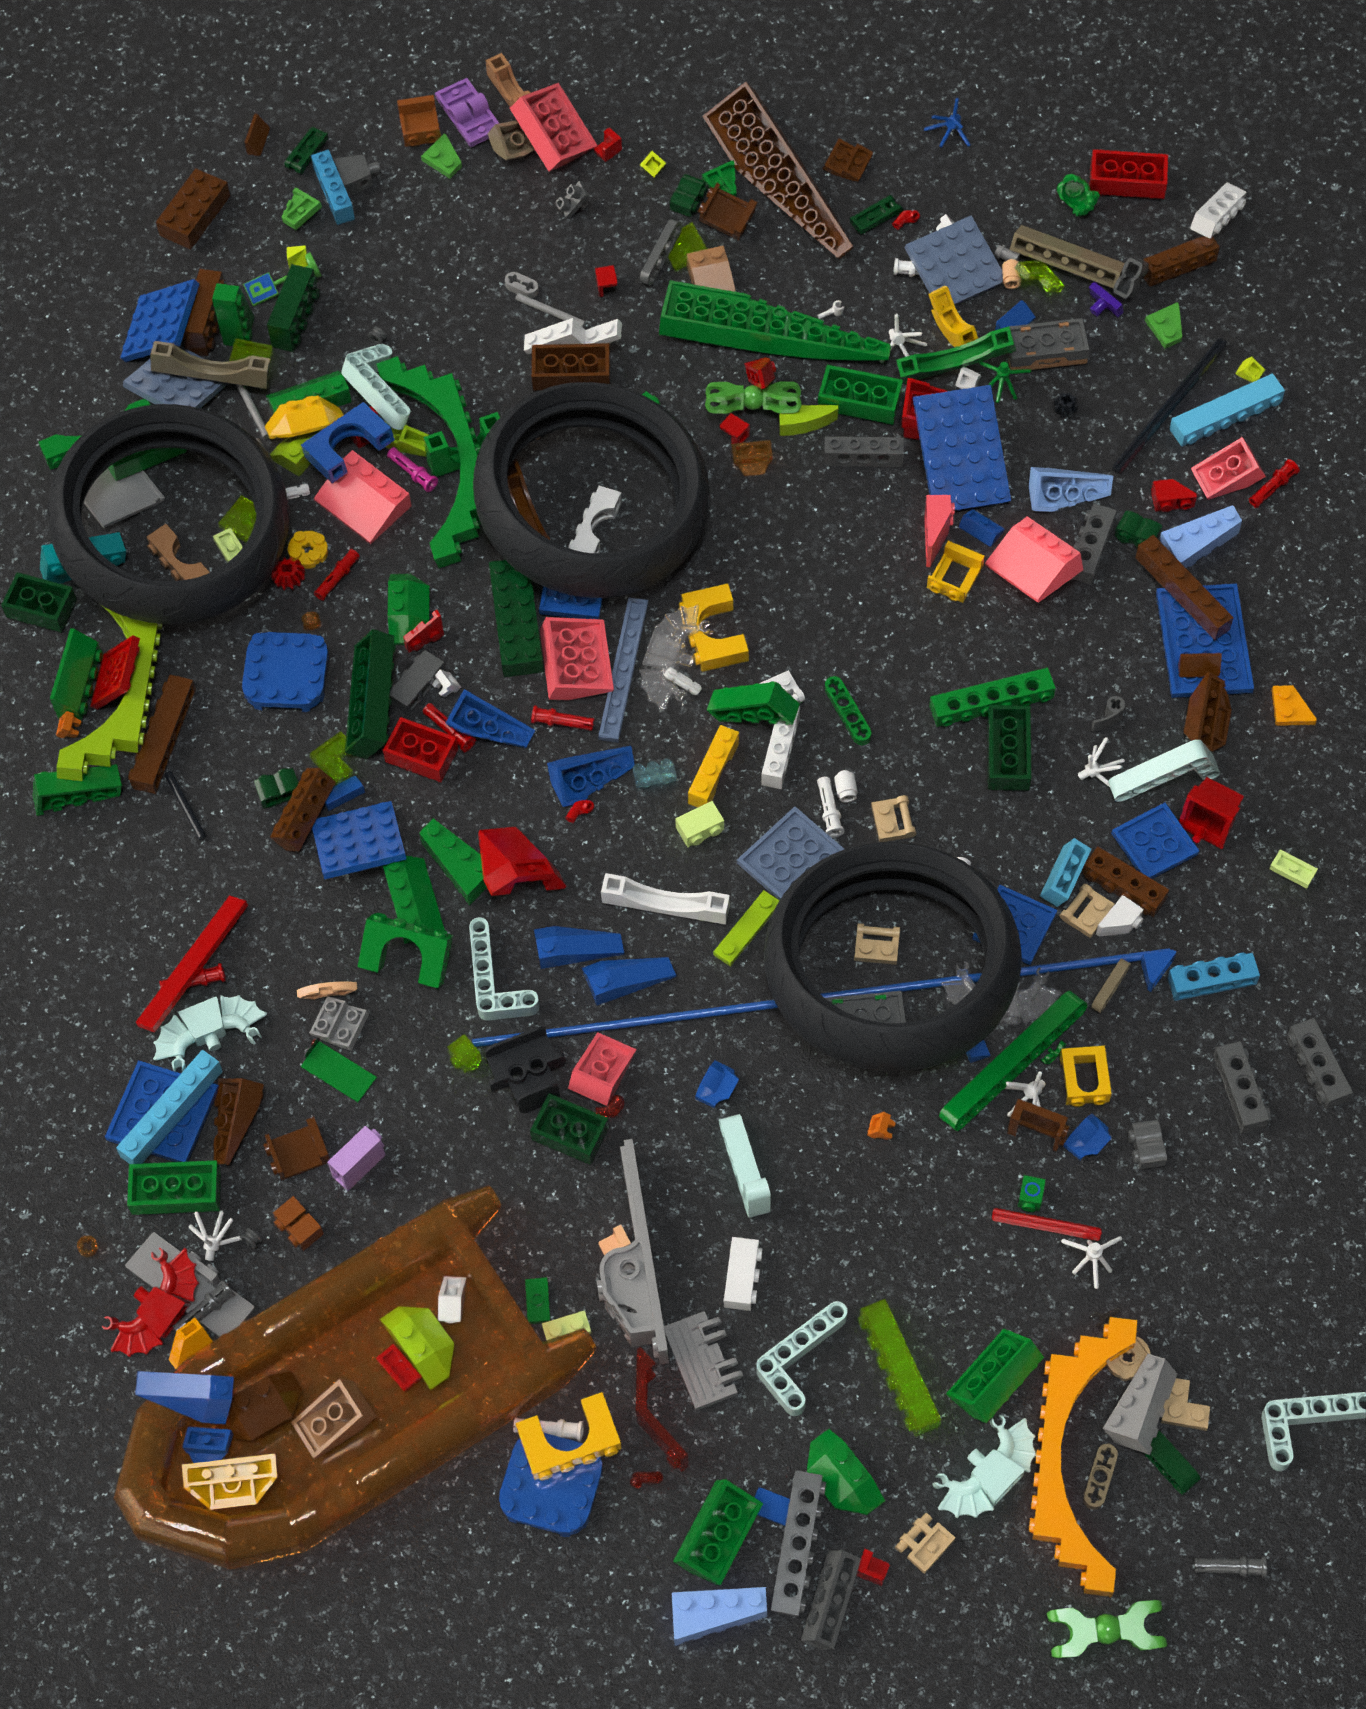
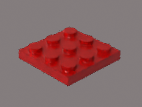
[90,635,140,710]

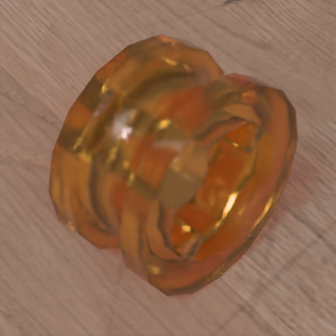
[301,612,321,630]
[77,1235,98,1258]

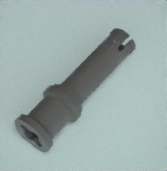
[172,1280,235,1331]
[1194,1556,1267,1578]

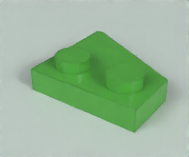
[421,134,462,178]
[281,187,322,230]
[1145,302,1182,349]

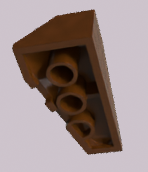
[213,1078,264,1165]

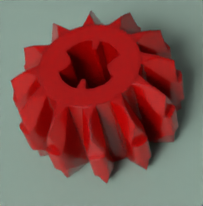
[271,556,305,591]

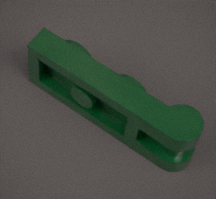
[284,127,328,175]
[850,195,904,235]

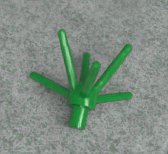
[979,361,1031,403]

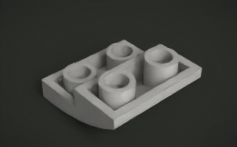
[309,996,369,1051]

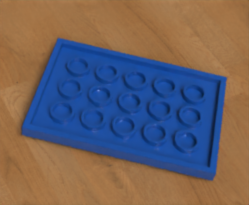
[913,385,1011,511]
[1156,584,1254,698]

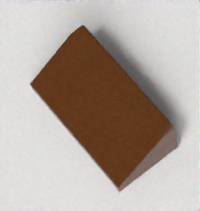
[244,114,270,156]
[1178,653,1222,677]

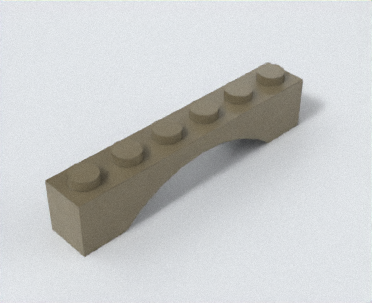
[151,341,270,389]

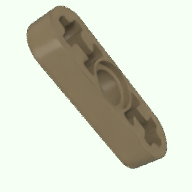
[1091,958,1131,1013]
[1083,1444,1118,1510]

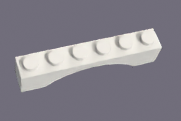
[601,873,730,925]

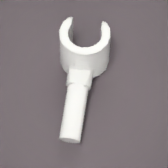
[817,300,844,319]

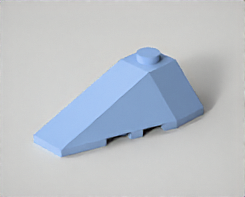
[1028,467,1113,512]

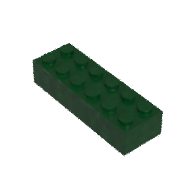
[489,560,544,677]
[345,629,396,759]

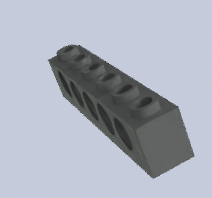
[771,1470,826,1618]

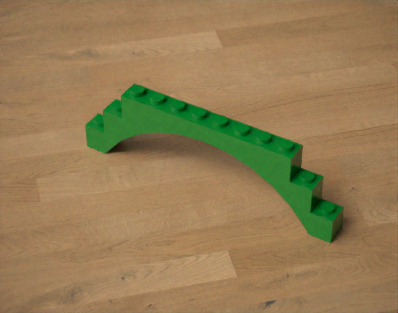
[376,356,480,568]

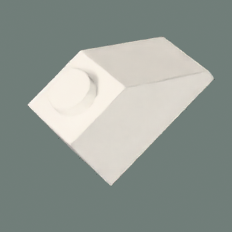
[1096,895,1144,937]
[438,1276,466,1323]

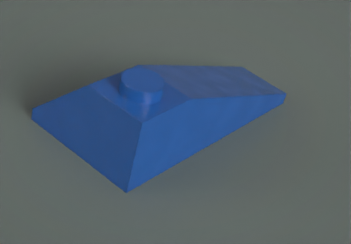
[445,689,535,748]
[547,746,635,807]
[534,926,624,969]
[582,957,676,1006]
[135,1371,234,1424]

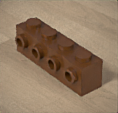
[1143,236,1220,287]
[270,768,336,851]
[1082,846,1169,918]

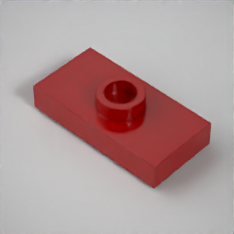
[376,1344,422,1393]

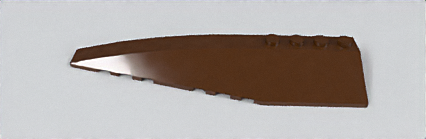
[703,82,854,259]

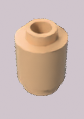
[1002,259,1022,289]

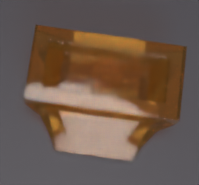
[731,440,773,476]

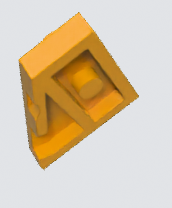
[1272,685,1316,726]

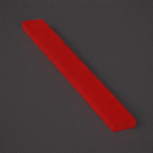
[136,895,248,1033]

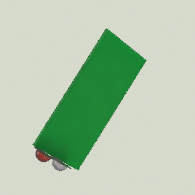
[300,1038,377,1103]

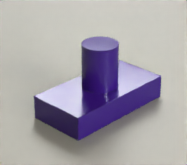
[1089,282,1124,318]

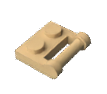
[871,795,916,842]
[1059,884,1115,938]
[854,923,900,965]

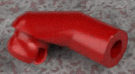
[892,210,920,230]
[565,800,594,823]

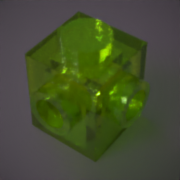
[447,1034,482,1073]

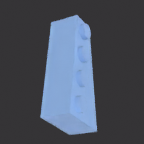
[1160,505,1242,568]
[672,1587,767,1646]

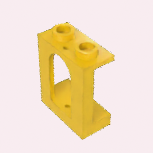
[927,541,984,603]
[1060,1046,1112,1107]

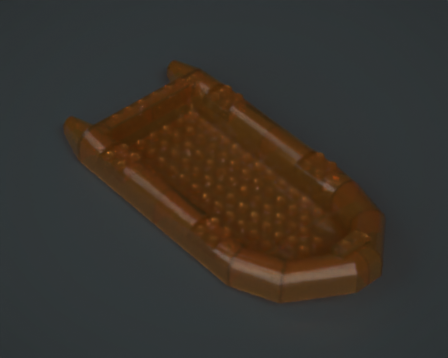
[113,1185,596,1569]

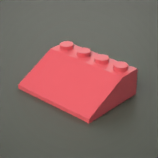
[510,83,598,171]
[314,450,411,544]
[985,516,1083,603]
[540,617,614,700]

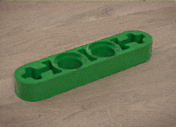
[825,676,871,745]

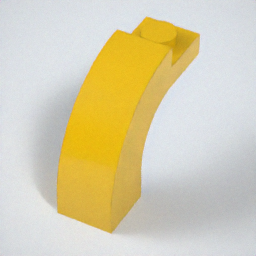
[929,286,978,347]

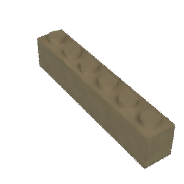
[1010,225,1125,288]

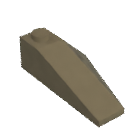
[488,120,535,160]

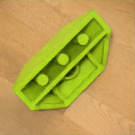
[380,1306,455,1391]

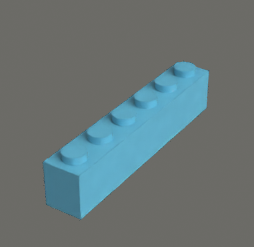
[1169,373,1285,447]
[116,1050,223,1164]

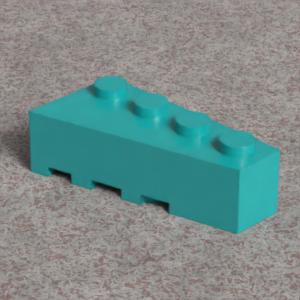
[40,532,126,584]

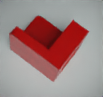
[594,128,622,162]
[595,265,618,297]
[720,413,750,449]
[856,1549,890,1586]

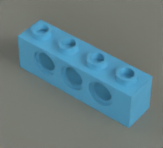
[311,150,355,225]
[1167,952,1260,1001]

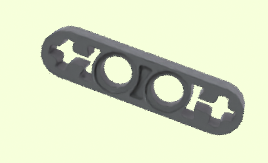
[640,219,682,286]

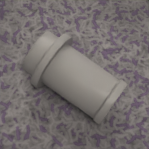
[994,245,1020,261]

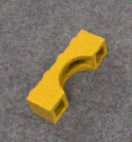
[688,725,739,807]

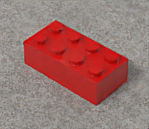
[1089,149,1168,199]

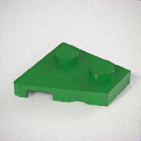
[702,160,736,197]

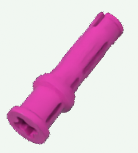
[387,447,438,492]

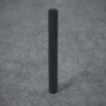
[164,771,206,840]

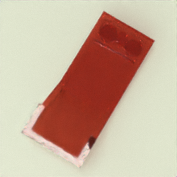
[636,1347,689,1472]

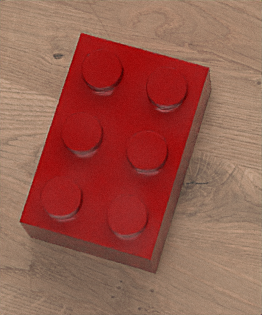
[383,717,458,782]

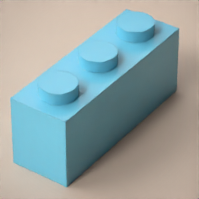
[1040,838,1091,907]

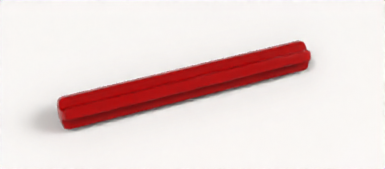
[992,1208,1102,1241]

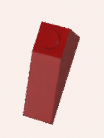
[744,357,776,389]

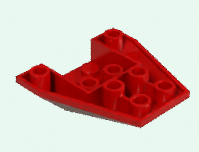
[478,827,566,896]

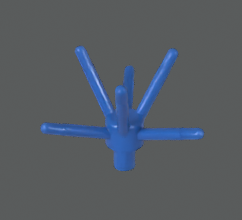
[924,98,970,147]

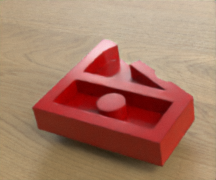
[403,610,444,653]

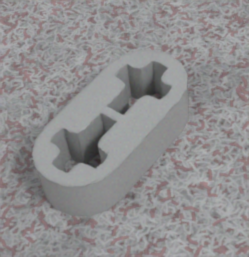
[505,272,539,298]

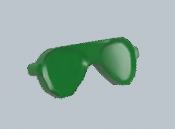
[1041,1040,1066,1065]

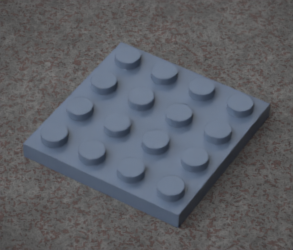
[904,216,1003,306]
[123,346,229,408]
[737,807,844,901]

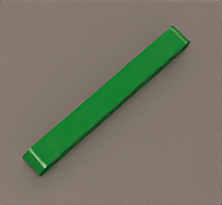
[939,991,1087,1131]

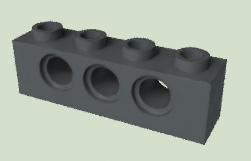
[824,436,904,467]
[1072,503,1116,585]
[1287,1018,1353,1109]
[1213,1041,1271,1134]
[801,1550,861,1649]

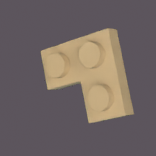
[1161,1378,1210,1431]

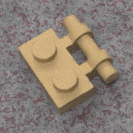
[895,1513,956,1574]

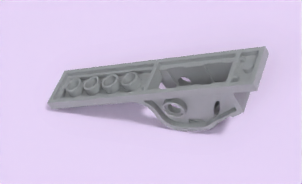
[597,1139,669,1365]

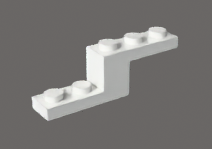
[524,318,622,354]

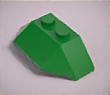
[388,574,430,645]
[807,1429,885,1516]

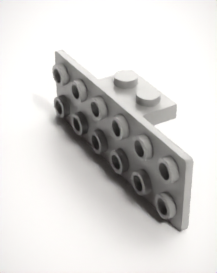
[125,1232,255,1342]

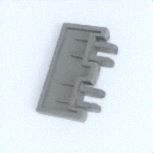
[664,1311,743,1411]

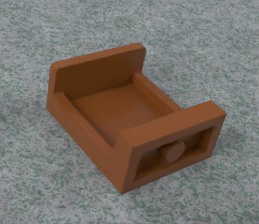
[397,95,441,147]

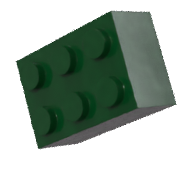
[1,572,77,632]
[530,1093,609,1165]

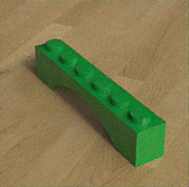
[897,326,1017,384]
[38,399,150,470]

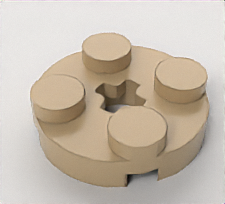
[1106,1336,1150,1381]

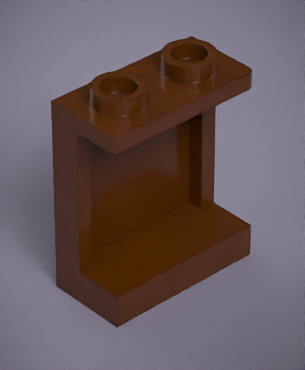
[698,183,758,241]
[1007,1099,1070,1152]

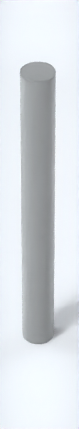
[516,293,586,328]
[235,384,269,439]

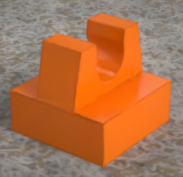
[56,711,81,739]
[867,1112,896,1140]

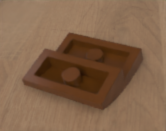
[823,138,873,181]

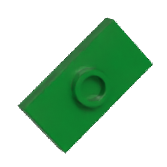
[525,1277,550,1324]

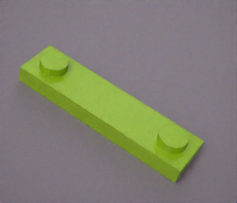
[713,890,779,967]

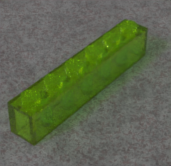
[858,1299,941,1437]

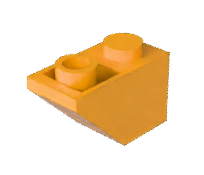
[169,1318,216,1373]

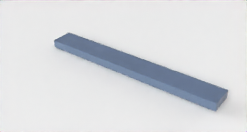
[598,597,649,743]

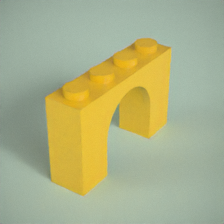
[679,584,749,672]
[516,1392,621,1481]

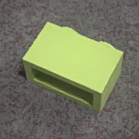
[675,801,724,847]

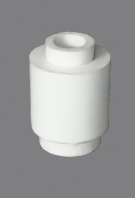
[834,770,858,803]

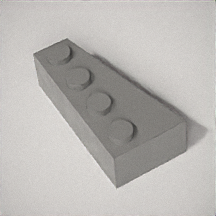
[1103,1354,1177,1455]

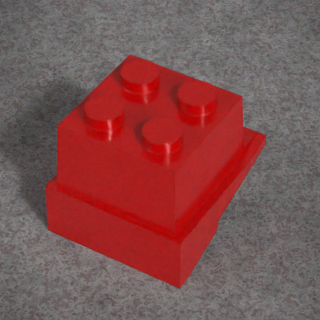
[901,378,947,440]
[1179,777,1244,849]

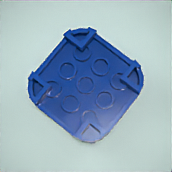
[242,632,329,712]
[499,1433,603,1537]

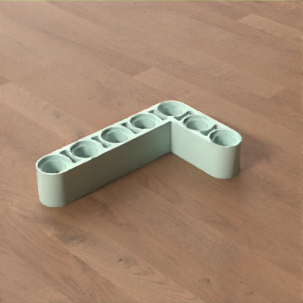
[341,344,411,430]
[1108,740,1220,802]
[470,917,540,1021]
[719,1114,771,1218]
[756,1301,847,1416]
[1261,1392,1366,1471]

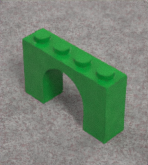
[423,412,500,477]
[358,913,453,988]

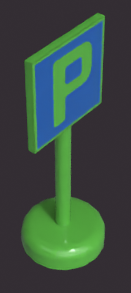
[243,252,322,307]

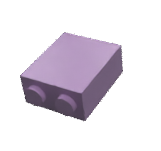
[327,1126,385,1191]

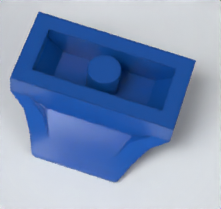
[695,1060,739,1108]
[1063,1114,1112,1160]
[182,1427,233,1463]

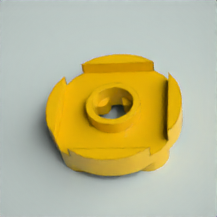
[288,531,328,569]

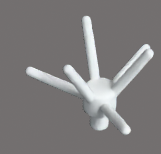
[880,314,927,363]
[1078,737,1125,787]
[1005,1071,1045,1117]
[189,1210,241,1261]
[1061,1236,1122,1289]

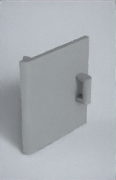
[84,468,165,528]

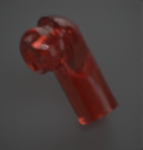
[596,1095,625,1117]
[630,1471,663,1488]

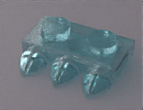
[633,758,677,788]

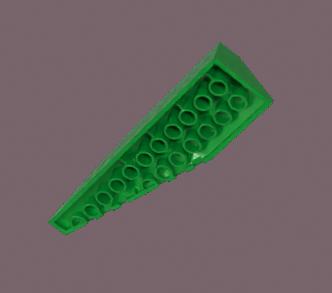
[659,280,891,360]

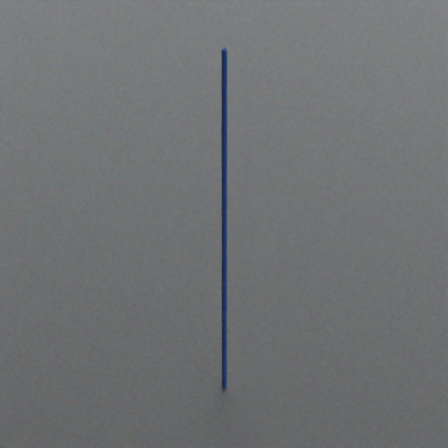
[472,948,1170,1048]

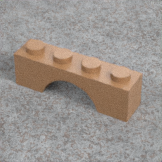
[486,53,530,107]
[147,524,210,581]

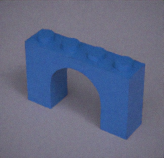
[301,402,395,483]

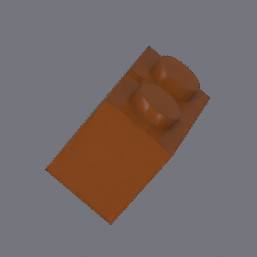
[273,1196,324,1251]

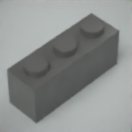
[389,650,446,715]

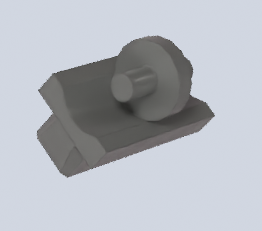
[556,181,590,218]

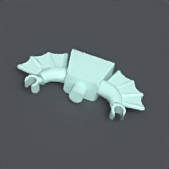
[153,995,267,1072]
[932,1415,1036,1518]

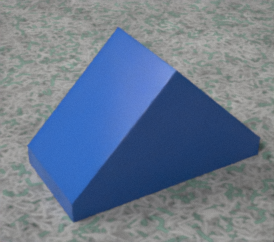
[1141,950,1176,992]

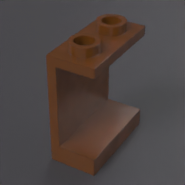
[263,1117,330,1181]

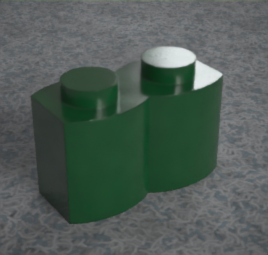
[670,174,707,217]
[1115,511,1162,548]
[254,768,299,808]

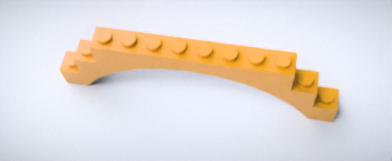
[1029,1317,1137,1597]

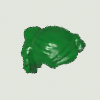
[1057,174,1100,217]

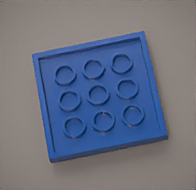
[120,279,200,362]
[312,801,406,880]
[105,1060,219,1162]

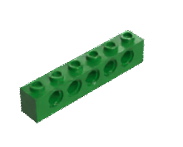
[930,668,1055,727]

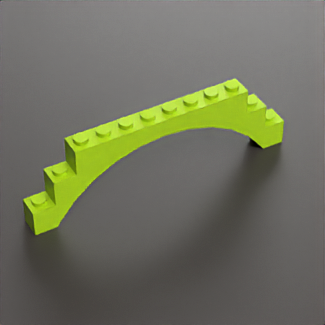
[57,605,163,781]

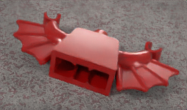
[102,1248,199,1357]

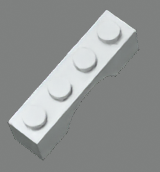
[569,486,622,553]

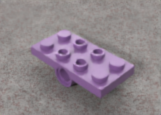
[435,78,500,148]

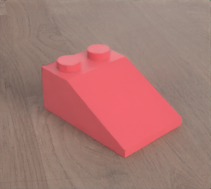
[1191,437,1266,500]
[924,495,955,567]
[568,1032,636,1106]

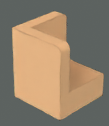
[599,1225,631,1256]

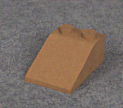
[687,246,736,292]
[291,1379,376,1459]

